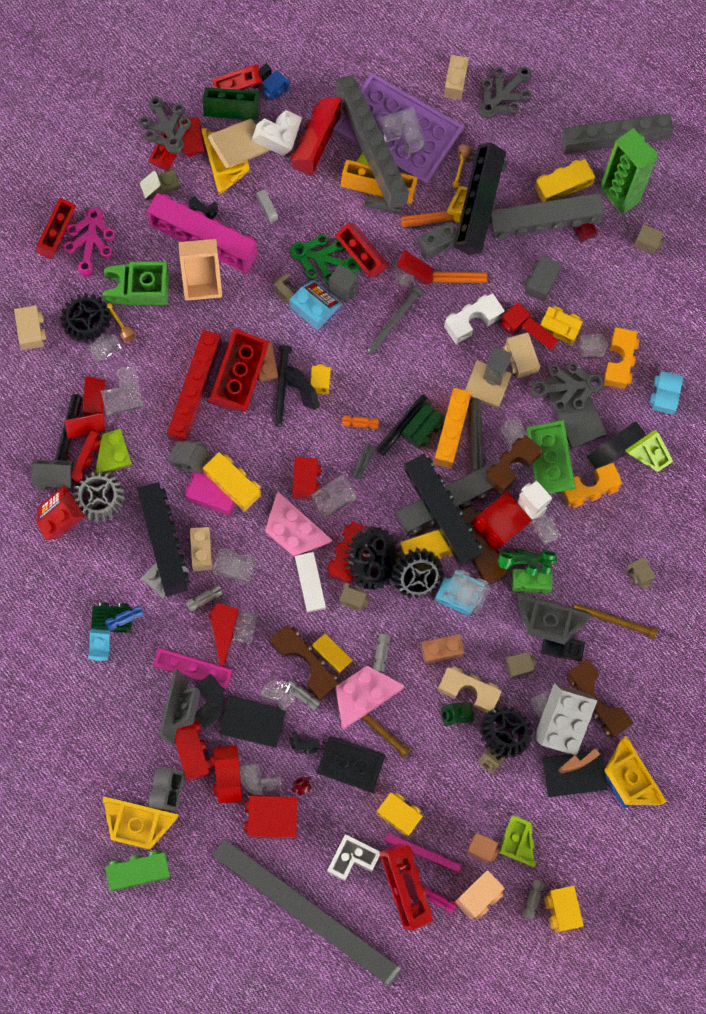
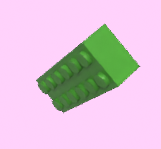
[600,128,658,215]

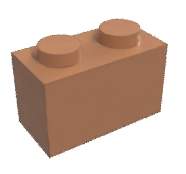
[421,634,464,665]
[465,833,500,865]

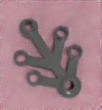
[479,66,532,119]
[139,97,191,154]
[531,362,604,413]

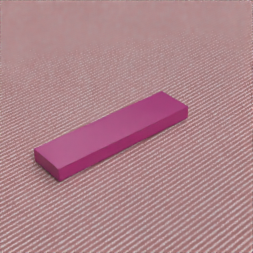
[153,647,233,689]
[384,833,461,874]

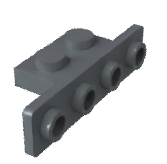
[159,670,201,745]

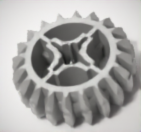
[72,471,125,523]

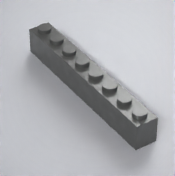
[335,75,409,209]

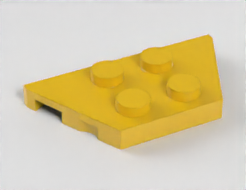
[201,128,250,195]
[604,736,667,805]
[103,797,179,850]

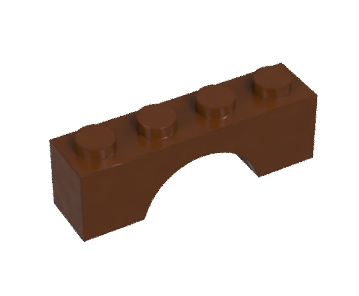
[270,624,338,701]
[566,659,634,739]

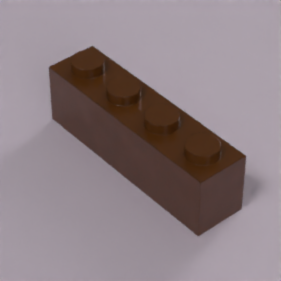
[462,506,508,587]

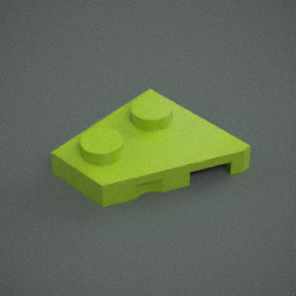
[95,428,132,476]
[625,430,673,472]
[499,815,536,868]

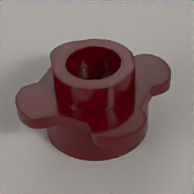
[291,776,312,795]

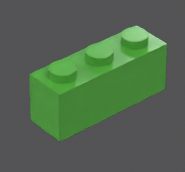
[105,850,171,892]

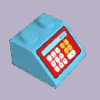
[289,280,342,331]

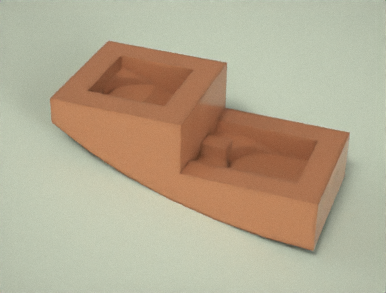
[558,749,600,773]

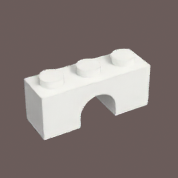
[444,293,505,345]
[517,480,552,525]

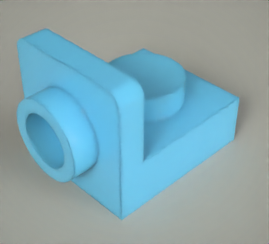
[88,629,110,661]

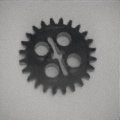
[344,527,402,590]

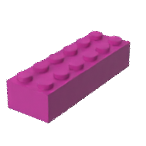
[147,193,257,274]

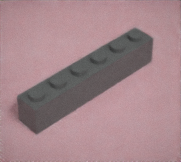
[560,113,674,154]
[491,193,604,239]
[396,460,498,536]

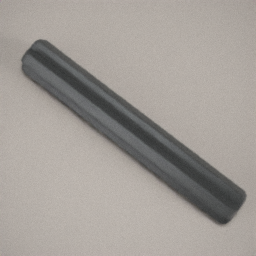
[470,399,483,472]

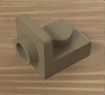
[274,273,295,306]
[478,747,505,774]

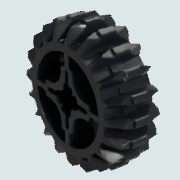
[60,293,112,343]
[391,547,444,599]
[479,706,533,759]

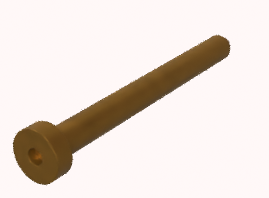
[573,604,658,640]
[361,714,411,759]

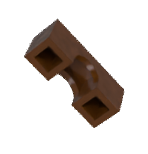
[485,435,543,495]

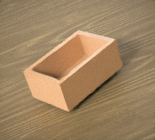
[179,239,222,301]
[455,870,505,920]

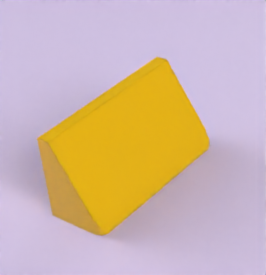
[312,634,353,674]

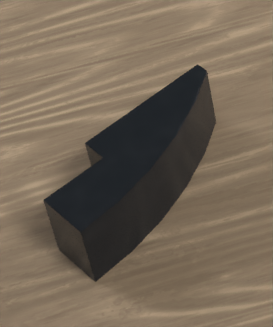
[587,421,646,470]

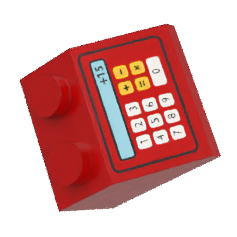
[36,485,85,540]

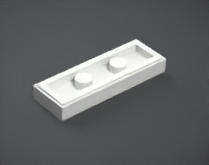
[295,552,326,613]

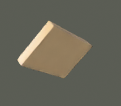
[207,118,269,169]

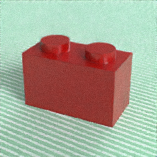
[292,457,321,500]

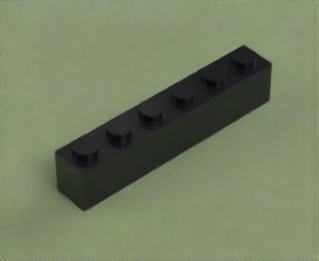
[453,142,506,255]
[403,453,483,567]
[137,482,190,597]

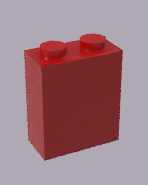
[471,491,532,551]
[244,796,298,839]

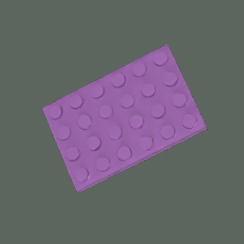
[333,73,464,186]

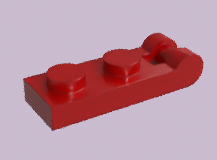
[212,64,263,90]
[71,430,101,486]

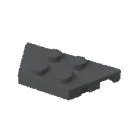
[517,594,591,645]

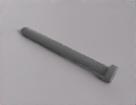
[368,286,423,354]

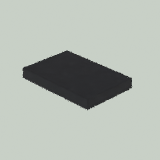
[219,695,286,748]
[316,736,386,793]
[542,750,607,798]

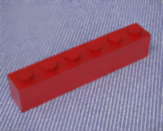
[167,329,222,442]

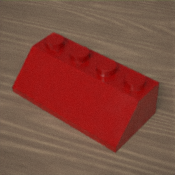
[290,97,341,176]
[207,328,269,411]

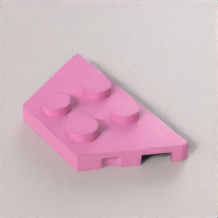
[265,492,333,558]
[335,666,404,730]

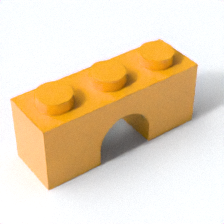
[603,327,639,390]
[561,463,622,508]

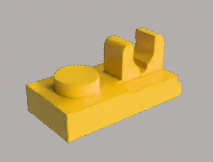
[447,186,468,222]

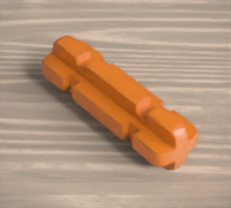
[342,415,379,429]

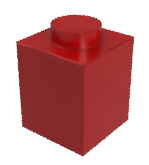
[500,302,531,335]

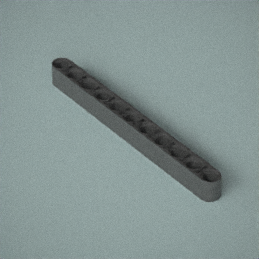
[212,839,402,987]

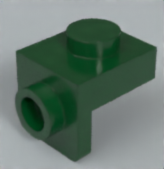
[441,702,474,727]

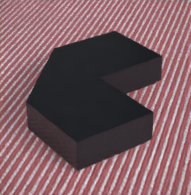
[284,366,320,410]
[195,674,224,729]

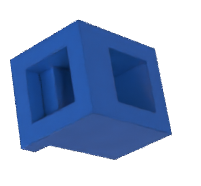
[261,70,290,101]

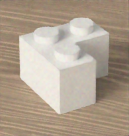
[251,110,302,156]
[327,834,380,881]

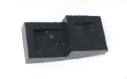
[541,639,585,661]

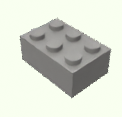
[534,683,597,756]

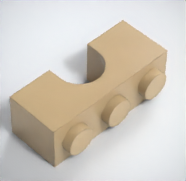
[437,666,502,713]

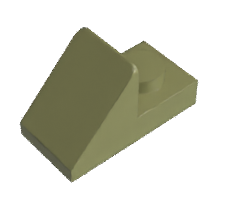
[139,170,180,200]

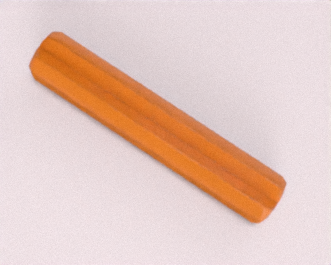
[401,211,454,228]
[433,271,487,283]

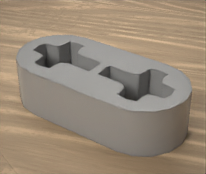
[256,189,279,223]

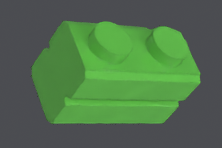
[511,569,552,594]

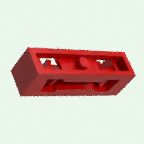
[379,844,433,931]

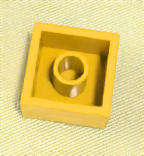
[544,886,584,933]

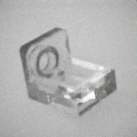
[88,334,122,363]
[233,610,258,644]

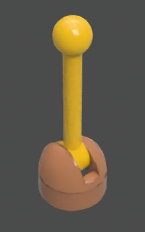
[452,145,473,189]
[107,303,137,343]

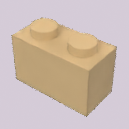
[444,55,469,100]
[14,305,47,350]
[504,332,540,378]
[190,527,213,571]

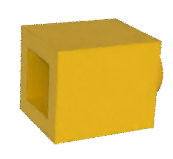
[310,364,331,394]

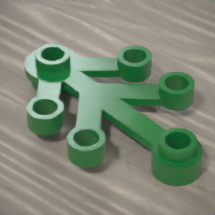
[290,234,360,285]
[498,549,557,576]

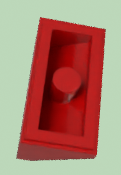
[177,117,205,157]
[148,133,178,171]
[397,250,433,285]
[522,317,558,350]
[83,376,106,416]
[64,412,105,439]

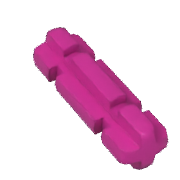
[423,885,457,913]

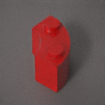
[210,745,242,804]

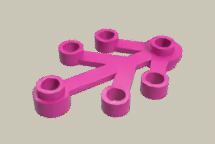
[64,207,115,277]

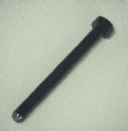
[275,345,292,427]

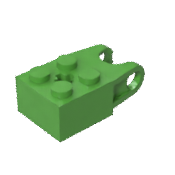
[102,261,170,305]

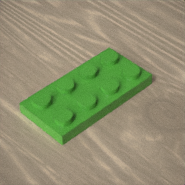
[527,420,576,494]

